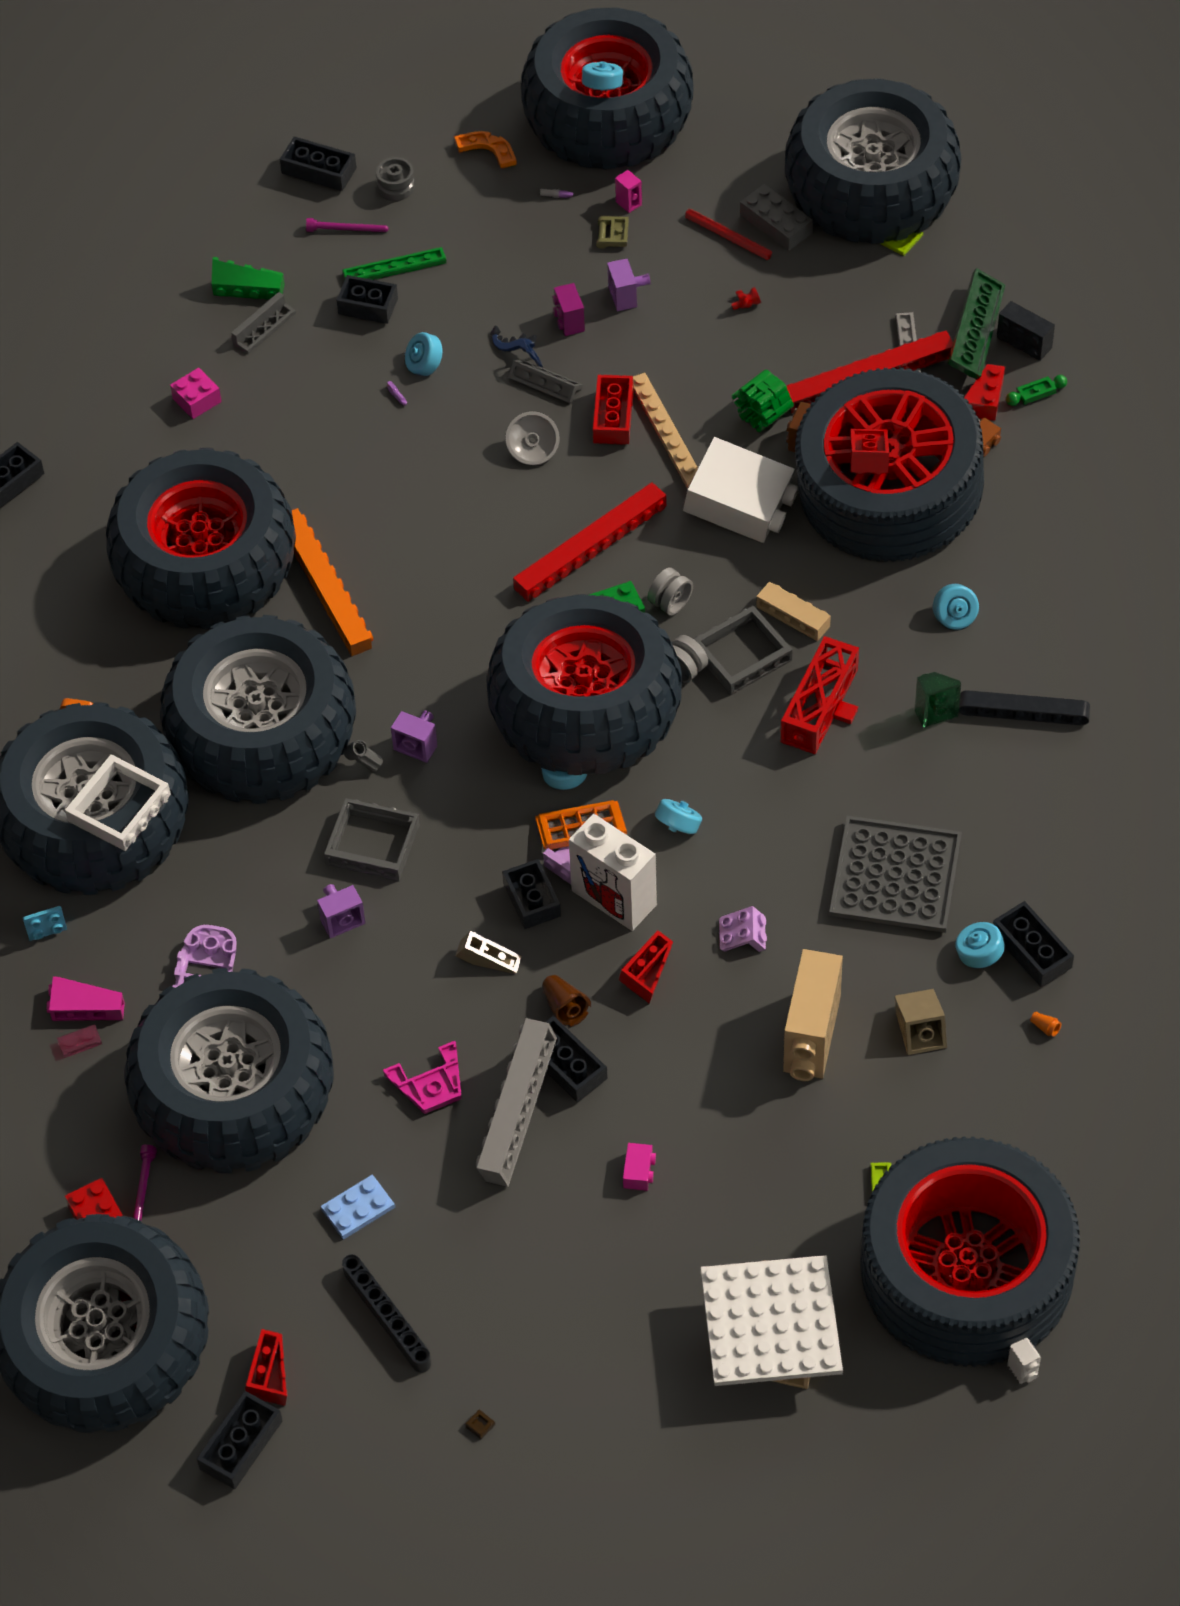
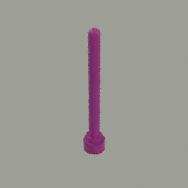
[306,218,389,232]
[133,1145,157,1221]

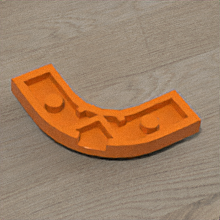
[454,131,517,169]

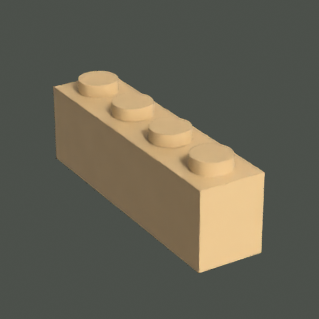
[756,582,831,641]

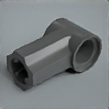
[343,740,383,772]

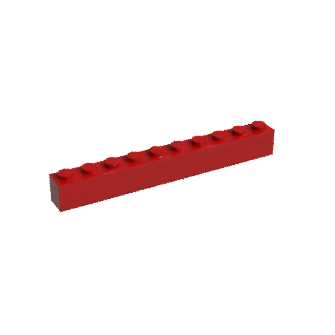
[787,330,953,413]
[513,482,667,602]

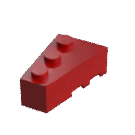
[964,364,1005,421]
[619,930,673,1004]
[245,1329,287,1406]

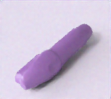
[387,381,407,406]

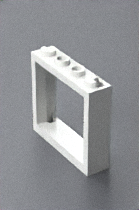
[65,754,171,851]

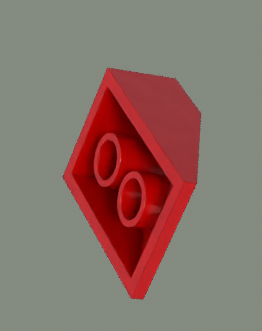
[850,429,889,475]

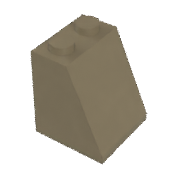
[895,989,947,1055]

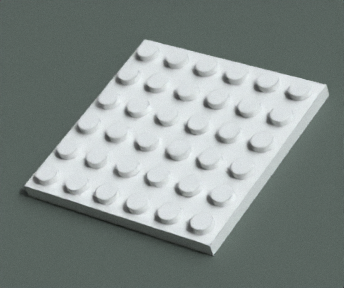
[701,1255,843,1386]

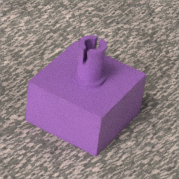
[607,259,651,311]
[391,710,437,763]
[317,884,366,939]

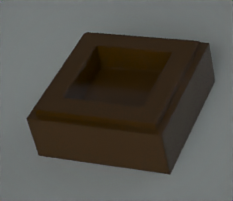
[465,1409,495,1439]

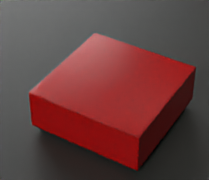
[834,701,858,724]

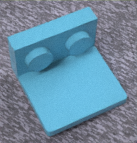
[23,906,67,941]

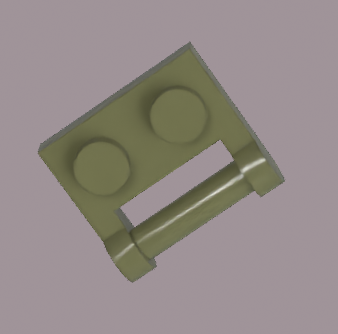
[596,216,629,249]

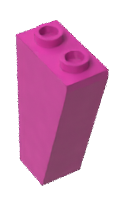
[47,977,125,1021]

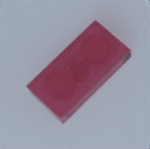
[57,1024,102,1058]

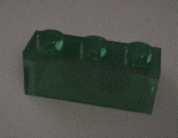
[914,672,961,728]

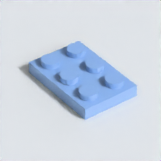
[321,1174,395,1240]

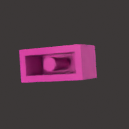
[615,170,642,213]
[623,1143,656,1191]

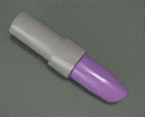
[540,189,573,198]

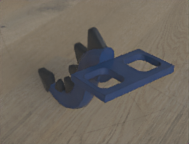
[490,325,543,368]

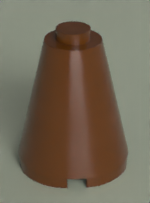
[542,975,591,1027]

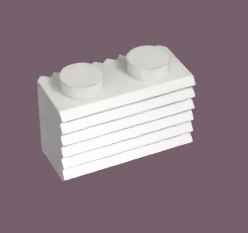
[1008,1338,1041,1384]

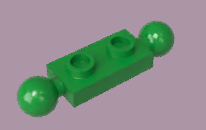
[1005,375,1067,406]

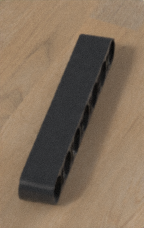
[958,690,1090,725]
[342,1254,431,1373]

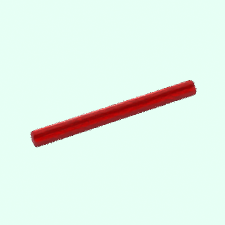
[685,209,772,260]

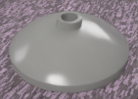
[506,411,560,465]

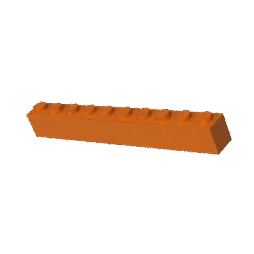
[292,508,374,657]

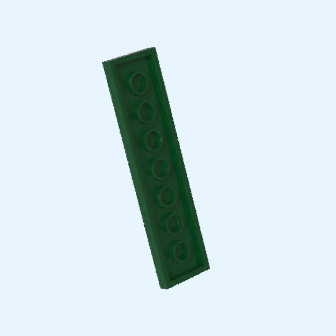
[947,268,1006,380]

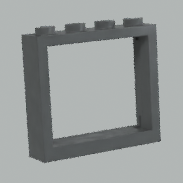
[694,606,793,695]
[324,798,420,881]

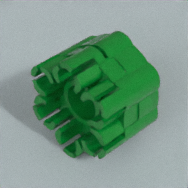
[732,369,794,432]

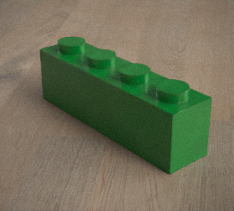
[211,257,285,299]

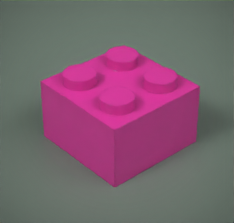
[170,368,222,419]

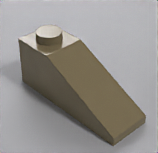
[455,931,522,974]

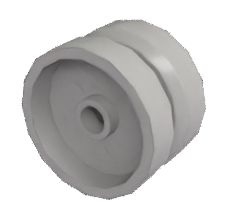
[648,568,693,615]
[672,635,708,683]

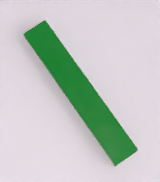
[342,247,447,280]

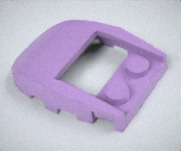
[172,925,237,988]

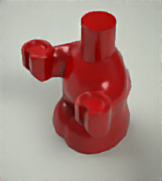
[731,287,761,310]

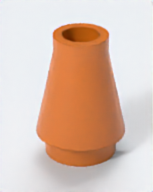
[1030,1012,1061,1037]

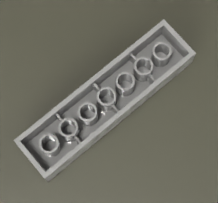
[476,1018,557,1187]

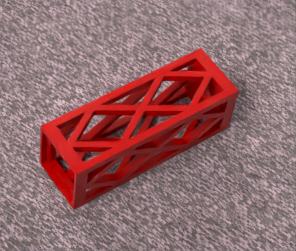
[780,636,859,755]

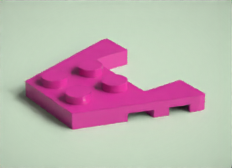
[383,1041,462,1114]

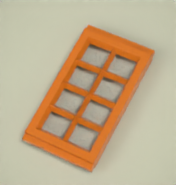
[535,800,627,850]

